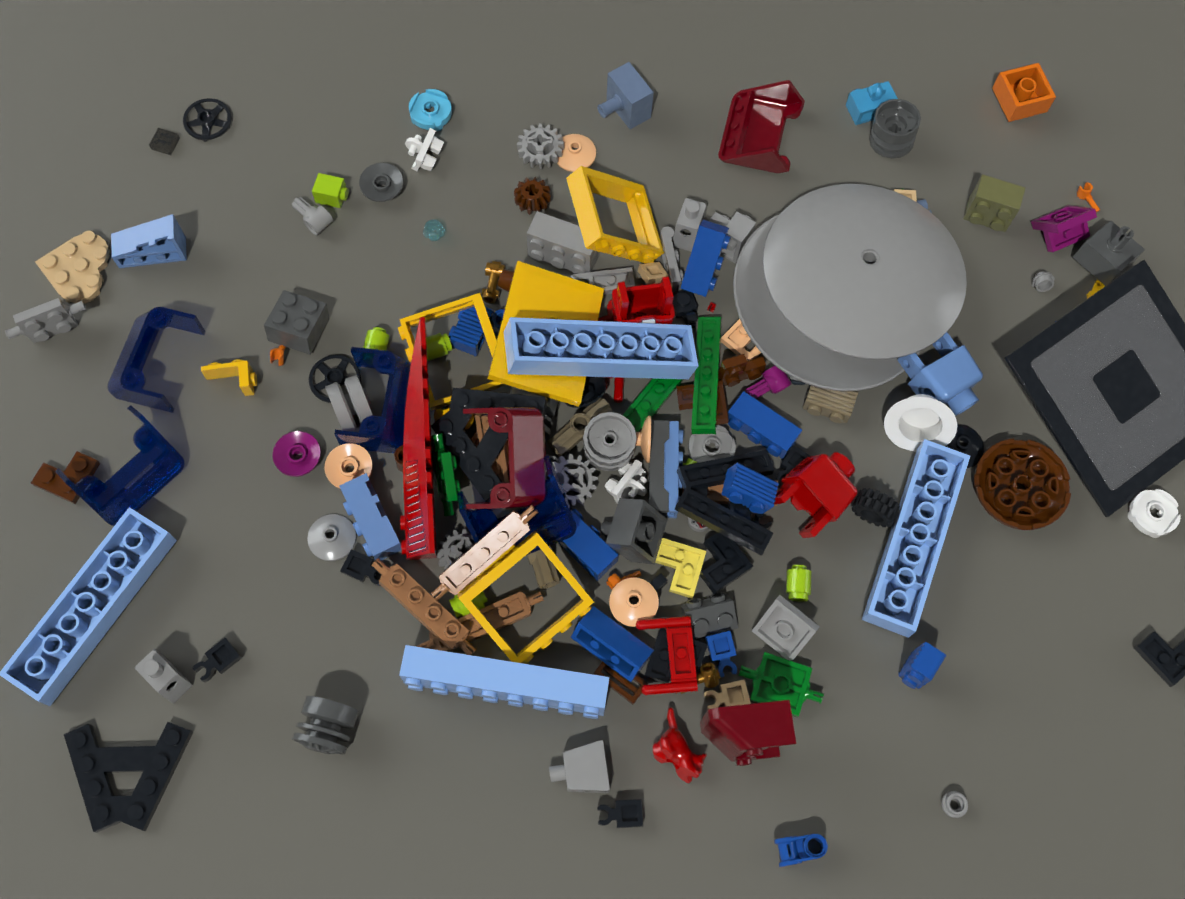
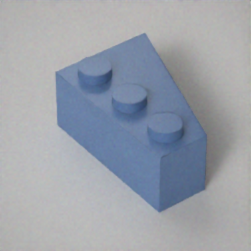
[111,214,187,268]
[339,473,401,561]

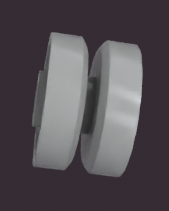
[325,374,375,434]
[583,412,637,471]

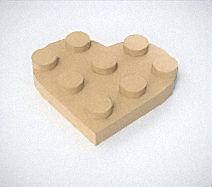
[35,231,111,304]

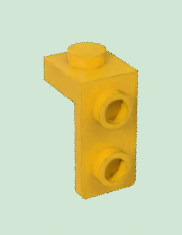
[201,359,257,396]

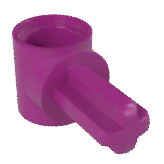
[745,366,792,399]

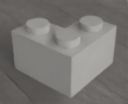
[709,212,756,264]

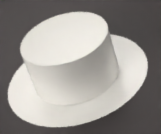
[884,394,957,452]

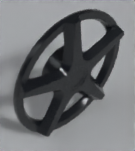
[183,98,232,142]
[309,355,361,403]

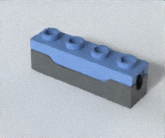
[648,420,683,518]

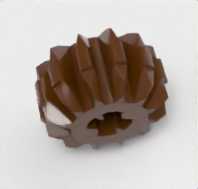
[514,176,551,215]

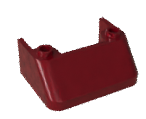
[463,407,547,509]
[700,700,797,766]

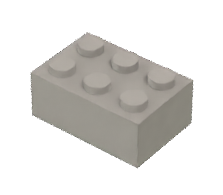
[527,211,599,274]

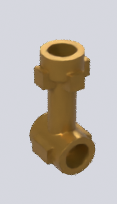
[482,261,505,303]
[676,663,720,694]

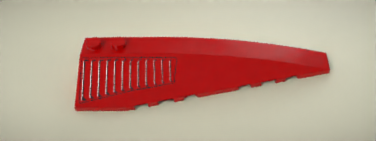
[400,317,437,560]

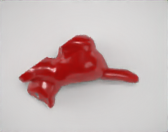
[653,708,707,784]

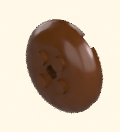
[974,439,1071,530]

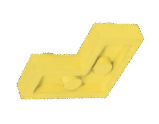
[655,538,706,599]

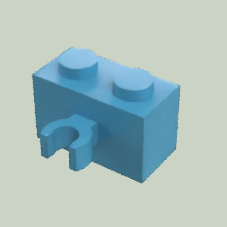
[846,81,898,125]

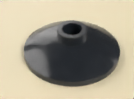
[565,377,607,408]
[945,425,984,468]

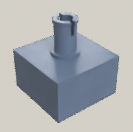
[597,62,654,129]

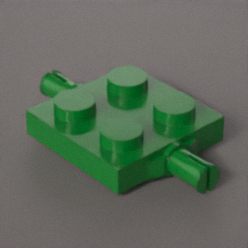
[432,433,460,516]
[738,652,824,717]

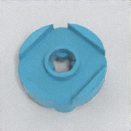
[409,89,452,131]

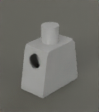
[672,198,707,252]
[135,649,193,703]
[549,740,610,793]

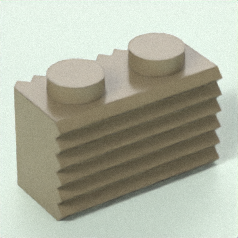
[803,385,858,424]

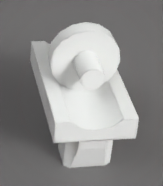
[405,128,444,171]
[605,460,647,504]

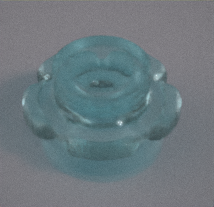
[423,220,445,241]

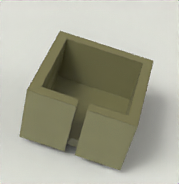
[963,174,1025,232]

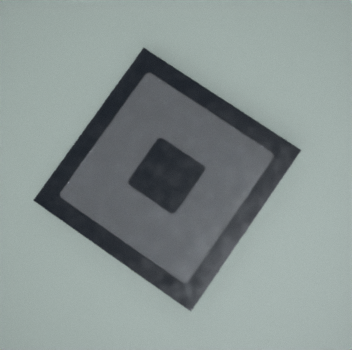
[1004,260,1185,517]

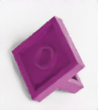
[1031,205,1097,252]

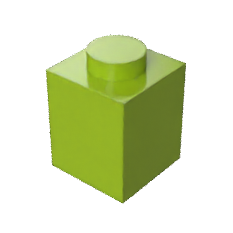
[312,173,349,208]

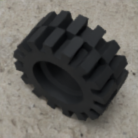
[852,488,900,528]

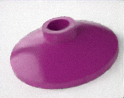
[272,431,321,477]

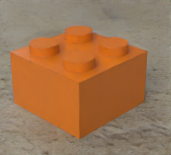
[992,63,1056,122]

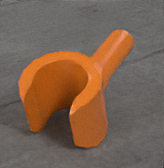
[1077,182,1100,213]
[270,345,286,366]
[606,571,641,590]

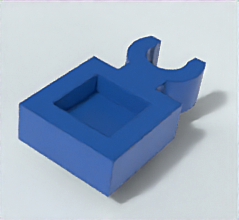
[705,631,737,677]

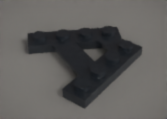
[431,388,548,502]
[674,450,775,556]
[64,722,193,833]

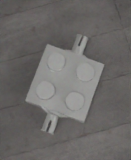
[5,298,86,343]

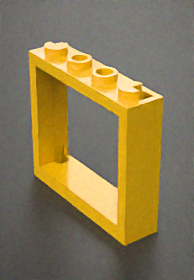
[566,166,664,264]
[398,293,506,411]
[457,530,594,664]

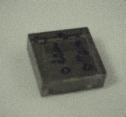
[149,128,180,155]

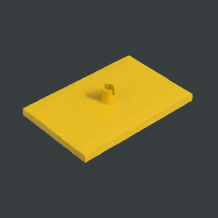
[487,261,604,407]

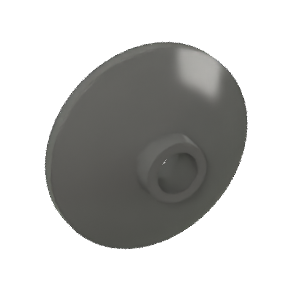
[359,163,403,202]

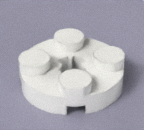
[1128,489,1181,538]

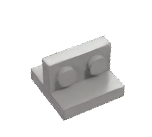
[752,595,820,661]

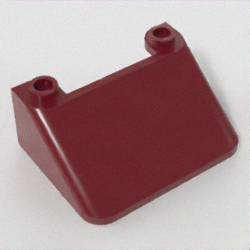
[718,80,805,173]

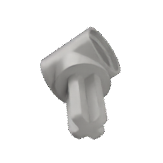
[292,197,333,235]

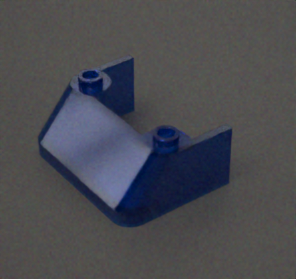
[107,307,206,413]
[334,347,411,454]
[55,405,184,526]
[458,456,577,555]

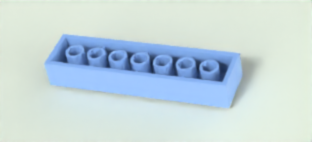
[503,317,698,380]
[862,439,970,638]
[0,507,177,706]
[399,645,609,719]

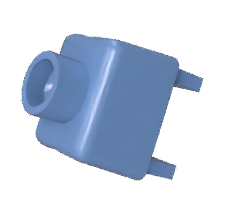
[898,332,983,416]

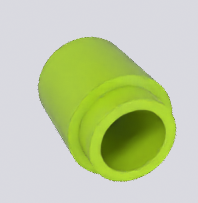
[362,327,390,363]
[426,333,452,361]
[786,565,812,602]
[449,591,488,618]

